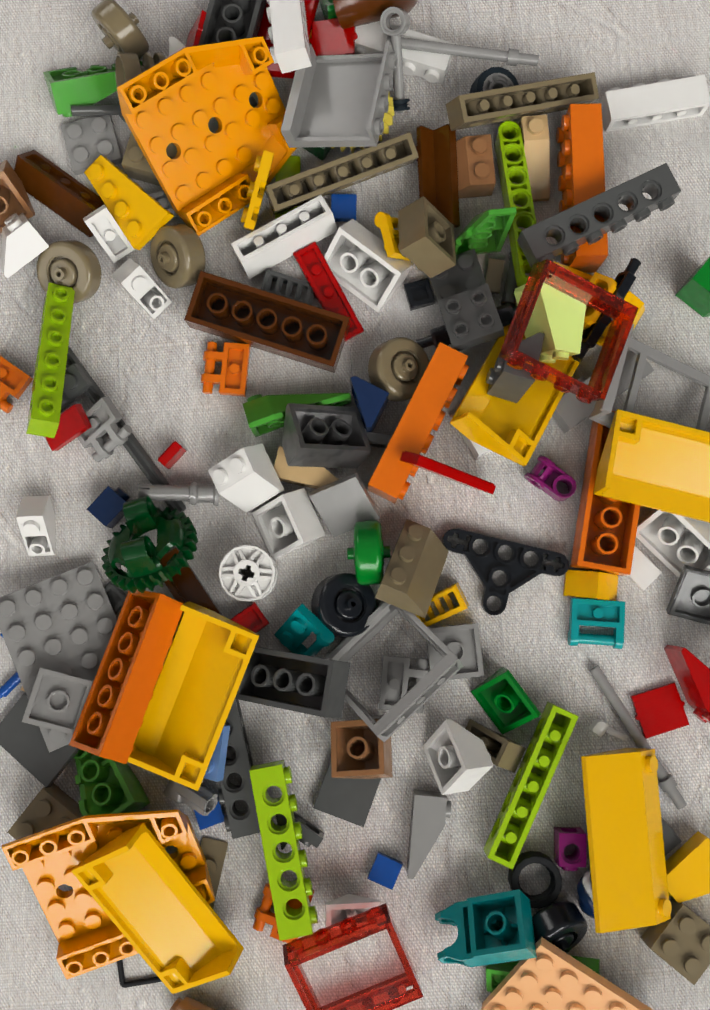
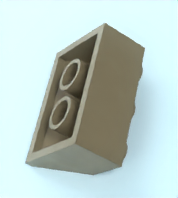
[375,519,449,618]

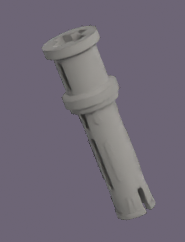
[138,482,219,506]

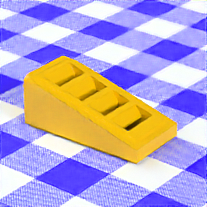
[416,582,469,627]

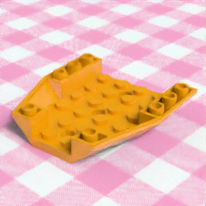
[117,36,296,236]
[2,809,215,980]

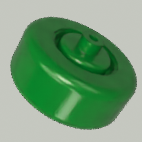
[347,520,391,585]

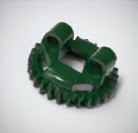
[101,496,198,593]

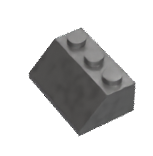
[282,403,372,468]

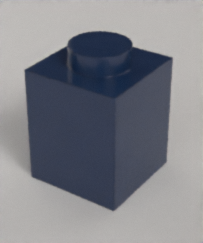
[87,486,130,529]

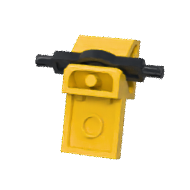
[541,258,645,362]

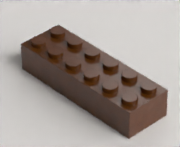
[184,271,350,373]

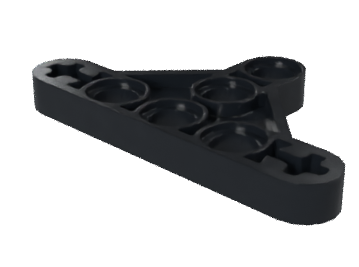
[442,529,569,615]

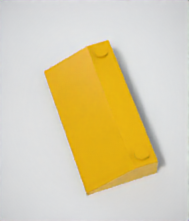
[450,316,580,466]
[593,409,710,523]
[127,601,260,791]
[581,748,672,933]
[71,823,244,994]

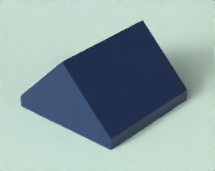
[350,376,389,433]

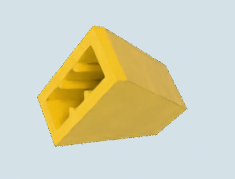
[665,831,710,903]

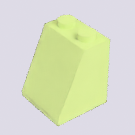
[514,278,588,363]

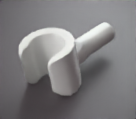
[589,719,628,741]

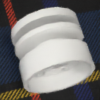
[218,545,279,602]

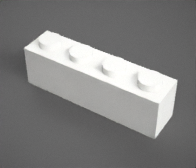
[266,0,312,74]
[355,21,454,84]
[600,74,710,132]
[231,195,338,279]

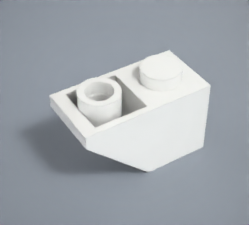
[111,258,172,319]
[16,496,55,556]

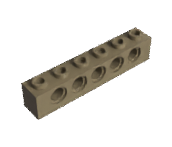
[445,72,599,131]
[265,132,419,215]

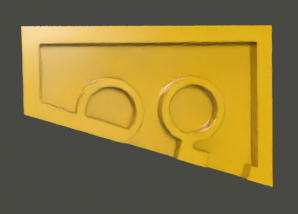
[240,150,274,232]

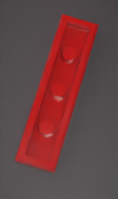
[293,242,364,342]
[400,451,496,494]

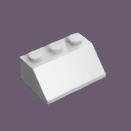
[324,219,413,313]
[636,509,710,578]

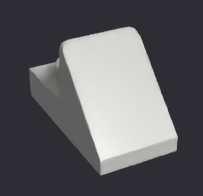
[83,205,135,263]

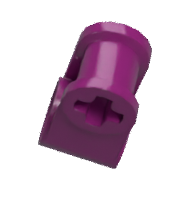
[524,455,576,501]

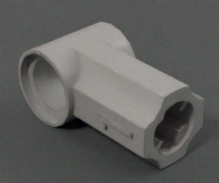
[163,780,218,816]

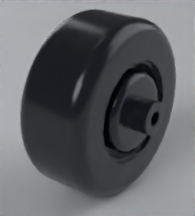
[311,573,376,638]
[532,901,588,953]

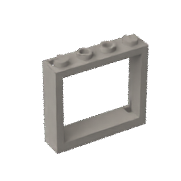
[324,601,463,742]

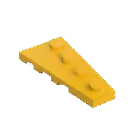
[84,155,174,250]

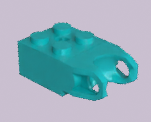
[435,889,537,967]

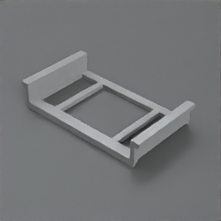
[588,320,710,431]

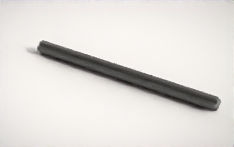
[66,346,186,513]

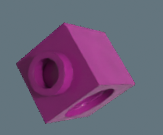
[554,827,587,871]

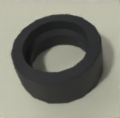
[508,851,562,909]

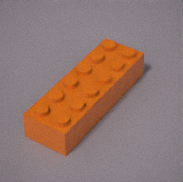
[556,103,608,273]
[367,342,469,504]
[570,411,640,576]
[69,590,183,764]

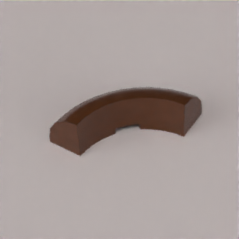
[333,0,418,29]

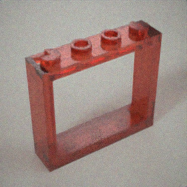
[498,259,638,404]
[282,903,423,1010]

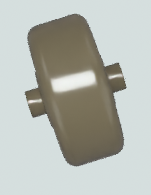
[91,0,149,59]
[150,224,206,289]
[36,240,102,304]
[368,337,429,402]

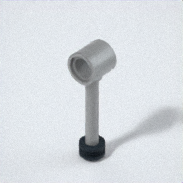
[380,7,410,113]

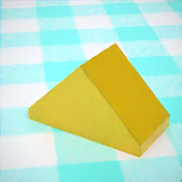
[563,570,618,601]

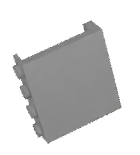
[281,40,398,148]

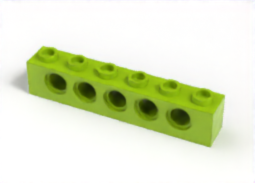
[26,283,75,438]
[483,701,579,870]
[249,760,318,941]

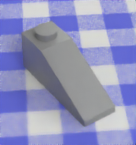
[407,790,451,879]

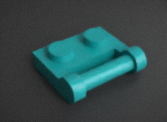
[567,598,625,649]
[274,603,334,657]

